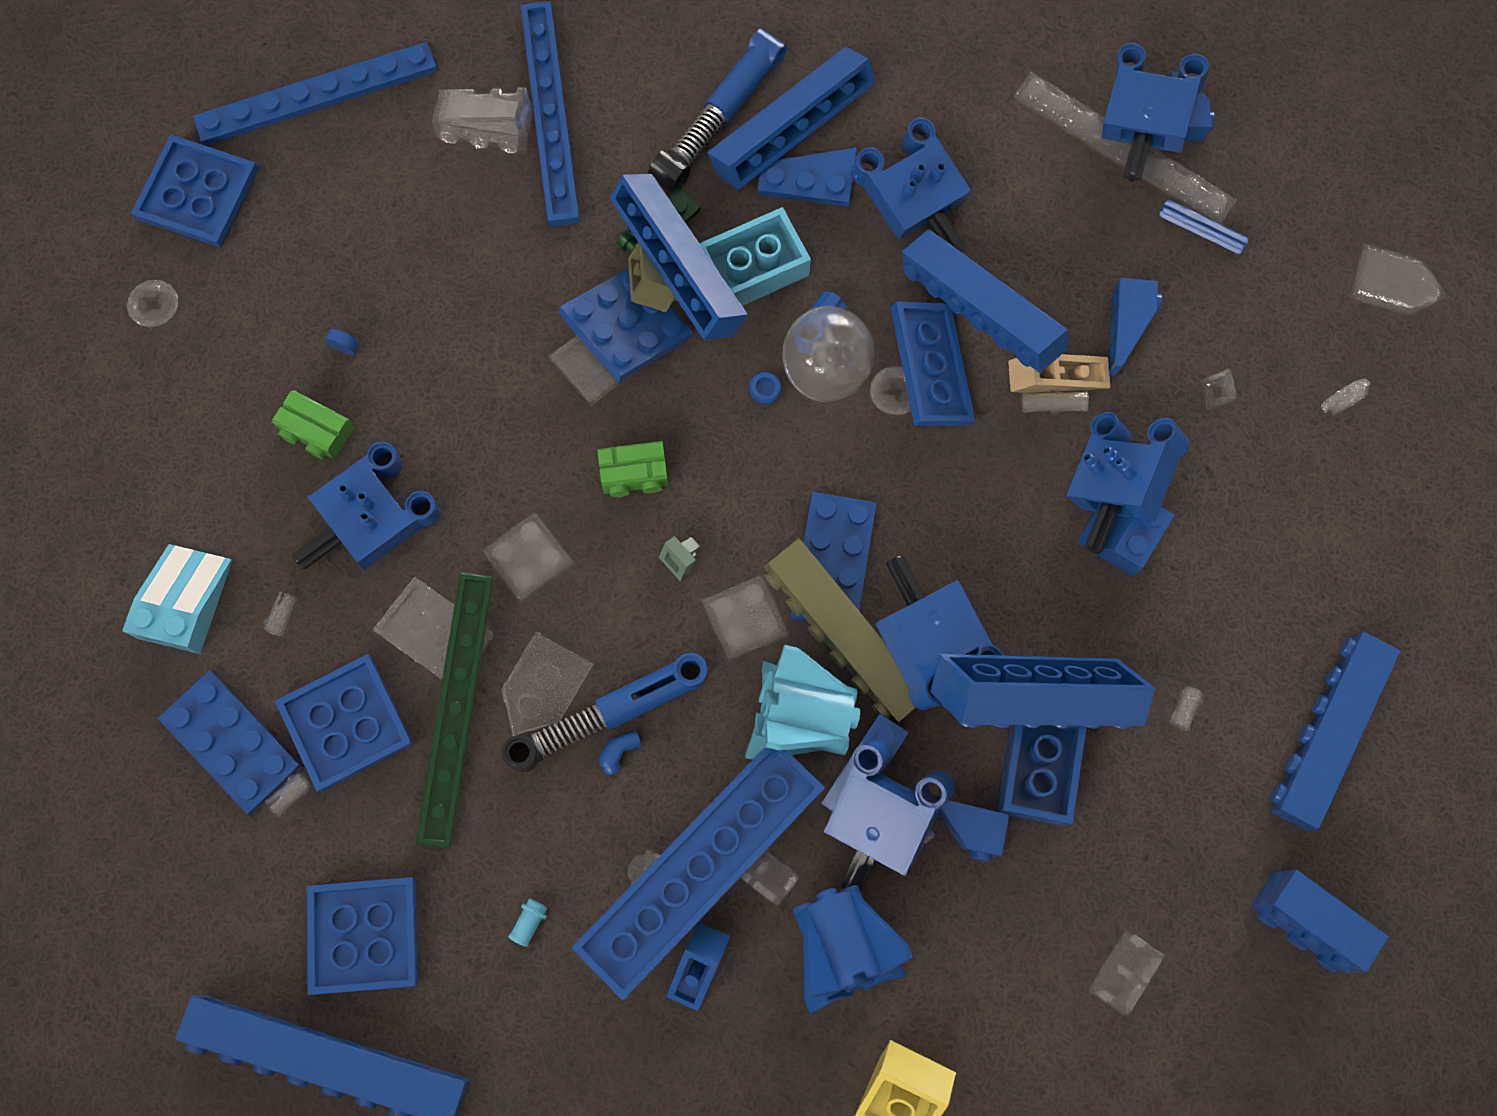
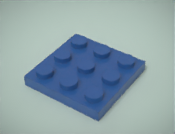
[131,134,259,248]
[559,268,693,383]
[275,654,414,793]
[307,877,418,995]

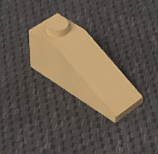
[1008,354,1110,393]

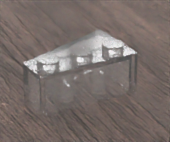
[432,88,534,153]

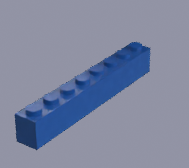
[175,995,470,1116]

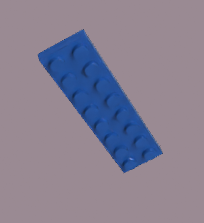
[572,747,825,1000]

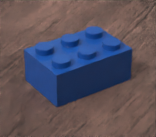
[996,725,1087,827]
[1251,869,1389,974]

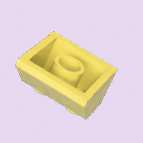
[855,1040,956,1116]

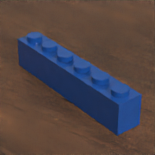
[707,47,876,190]
[610,174,748,340]
[902,229,1068,373]
[1270,631,1400,832]

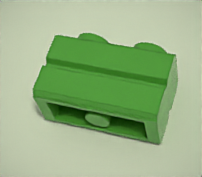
[272,390,355,460]
[597,441,668,497]

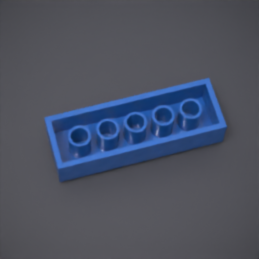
[931,654,1156,729]

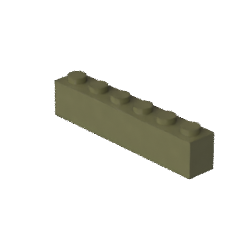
[764,538,916,722]

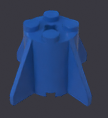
[793,885,913,1014]

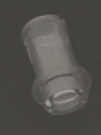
[262,592,298,637]
[1169,686,1205,732]
[265,773,312,817]

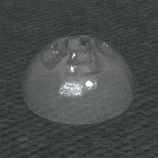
[783,306,875,402]

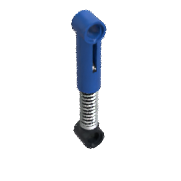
[648,29,788,192]
[502,653,708,773]

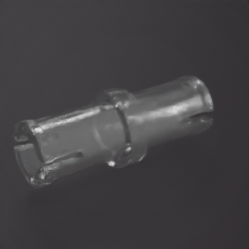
[1021,389,1088,415]

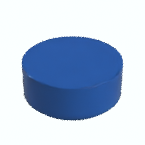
[324,329,359,356]
[749,372,781,405]

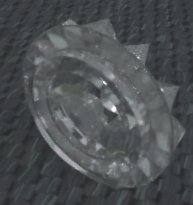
[127,280,180,330]
[870,367,911,417]
[1321,379,1372,415]

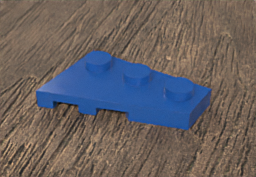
[757,147,857,206]

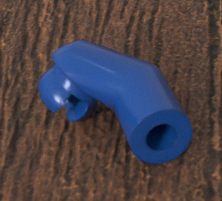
[599,730,641,775]

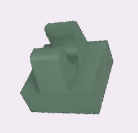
[659,536,700,581]

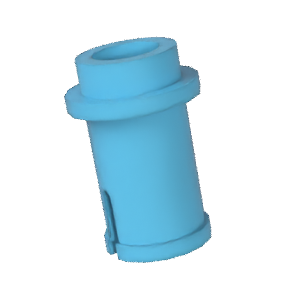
[508,898,548,947]

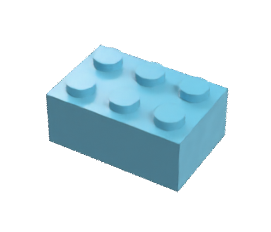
[699,207,811,306]

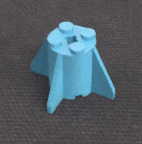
[745,645,860,760]

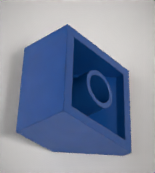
[1076,506,1175,577]

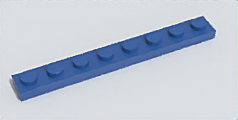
[521,1,580,227]
[193,41,437,146]

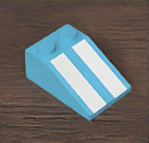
[122,544,233,654]

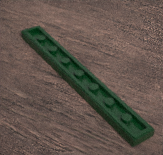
[415,572,494,849]

